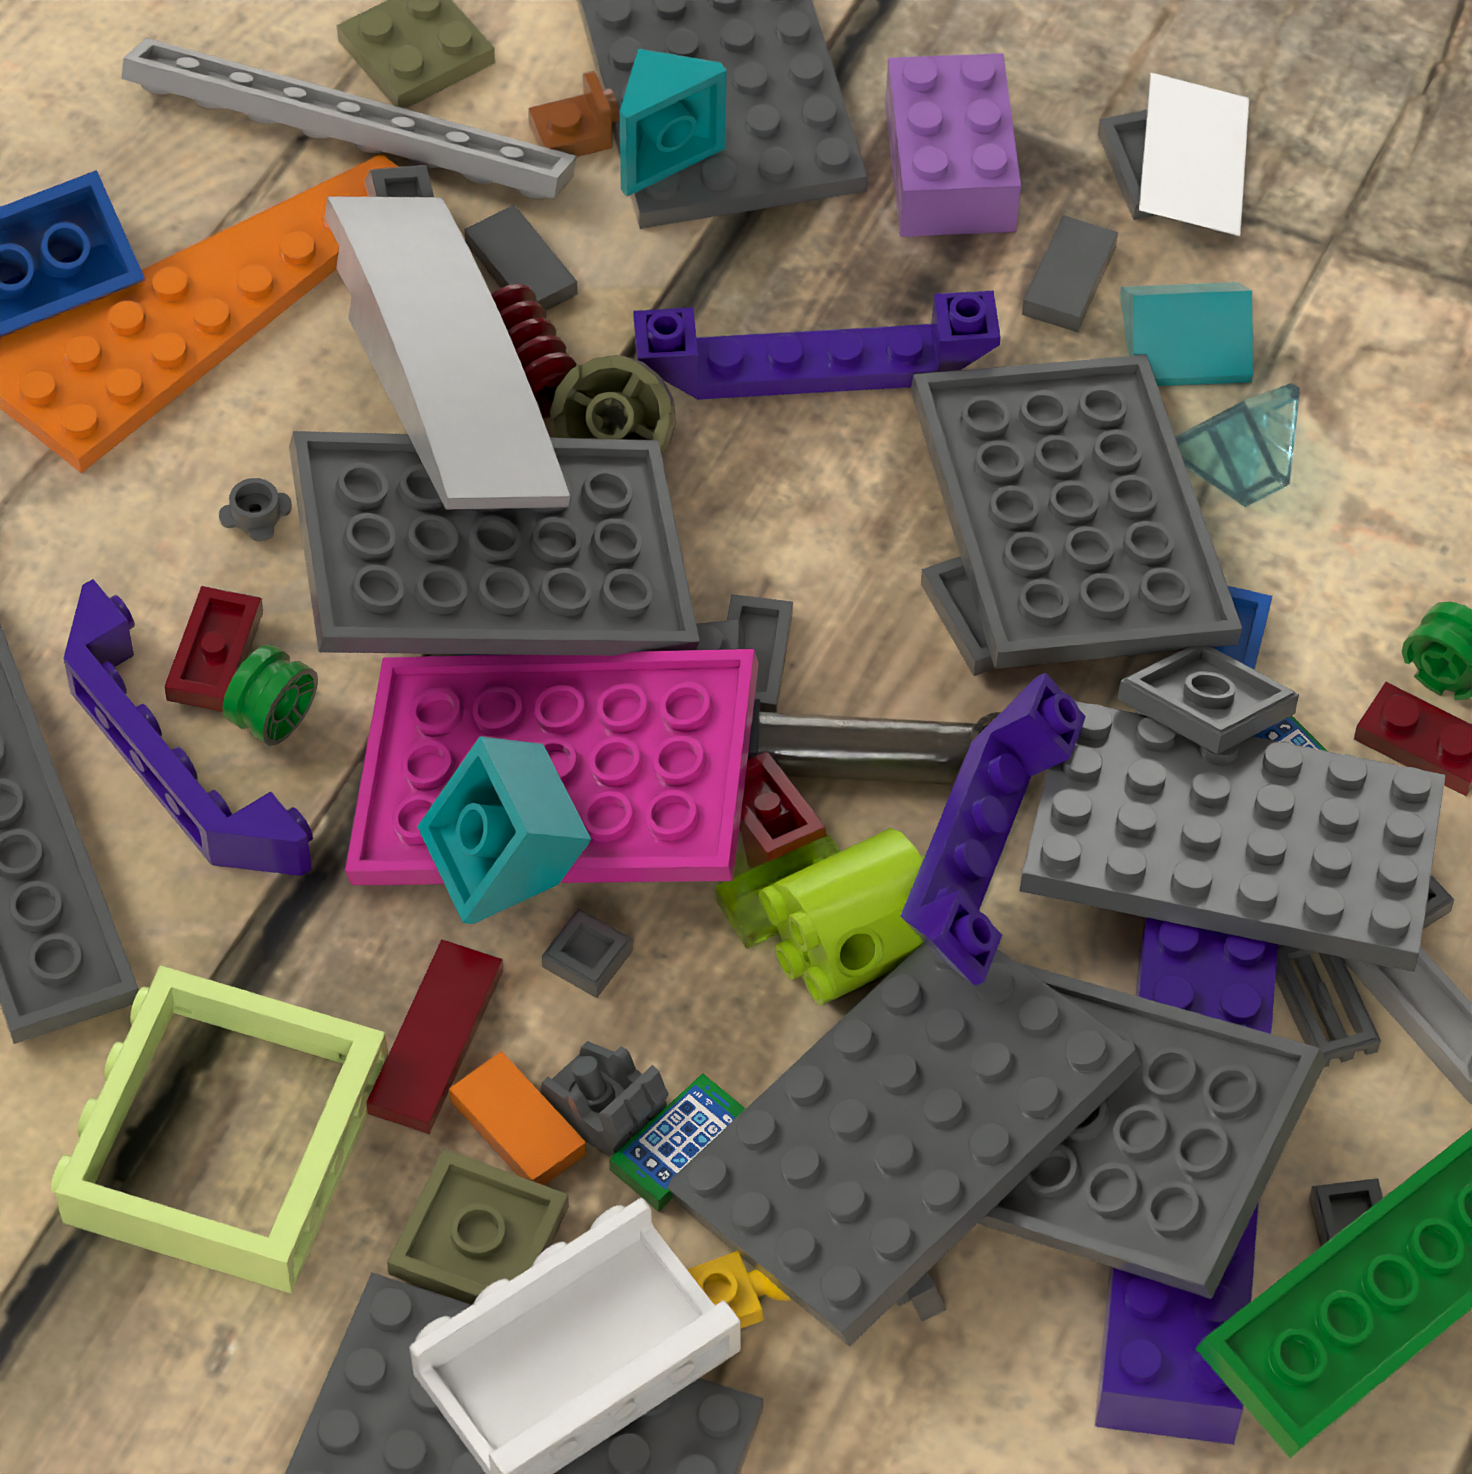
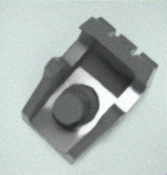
[540,1041,668,1156]

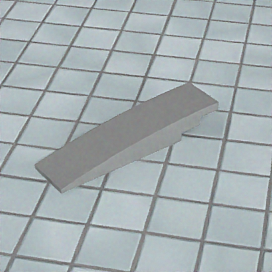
[324,197,570,509]

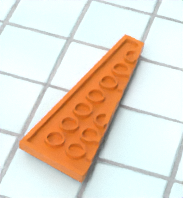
[0,154,399,473]

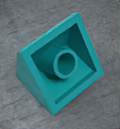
[620,49,727,196]
[1120,282,1253,386]

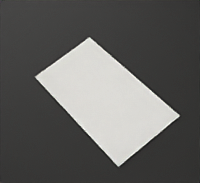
[1139,73,1249,236]

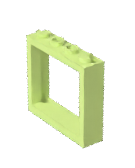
[51,965,388,1294]

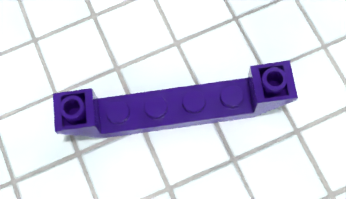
[633,290,1001,400]
[63,579,313,876]
[900,672,1086,986]

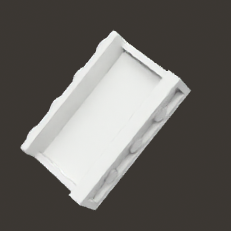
[410,1198,741,1474]

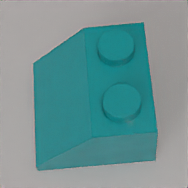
[417,736,592,924]

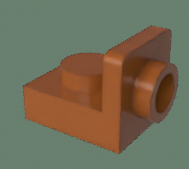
[528,71,619,157]

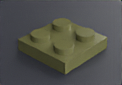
[337,0,495,109]
[387,1148,569,1305]

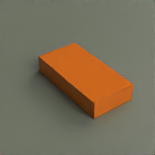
[449,1051,586,1185]

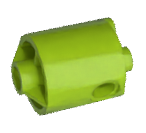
[759,828,925,1006]

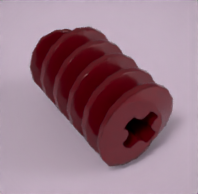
[491,283,577,419]

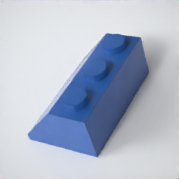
[0,170,145,337]

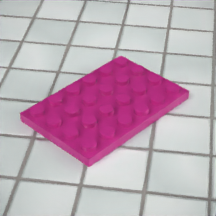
[345,649,759,885]

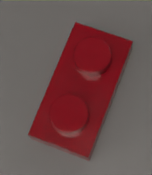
[164,586,263,712]
[1353,682,1472,797]

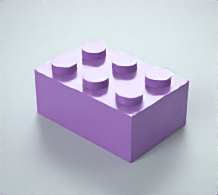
[885,53,1021,237]

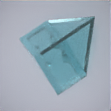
[1175,383,1300,507]

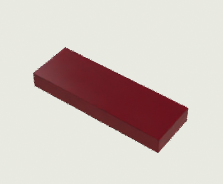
[366,939,503,1134]

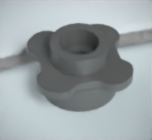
[219,478,292,542]

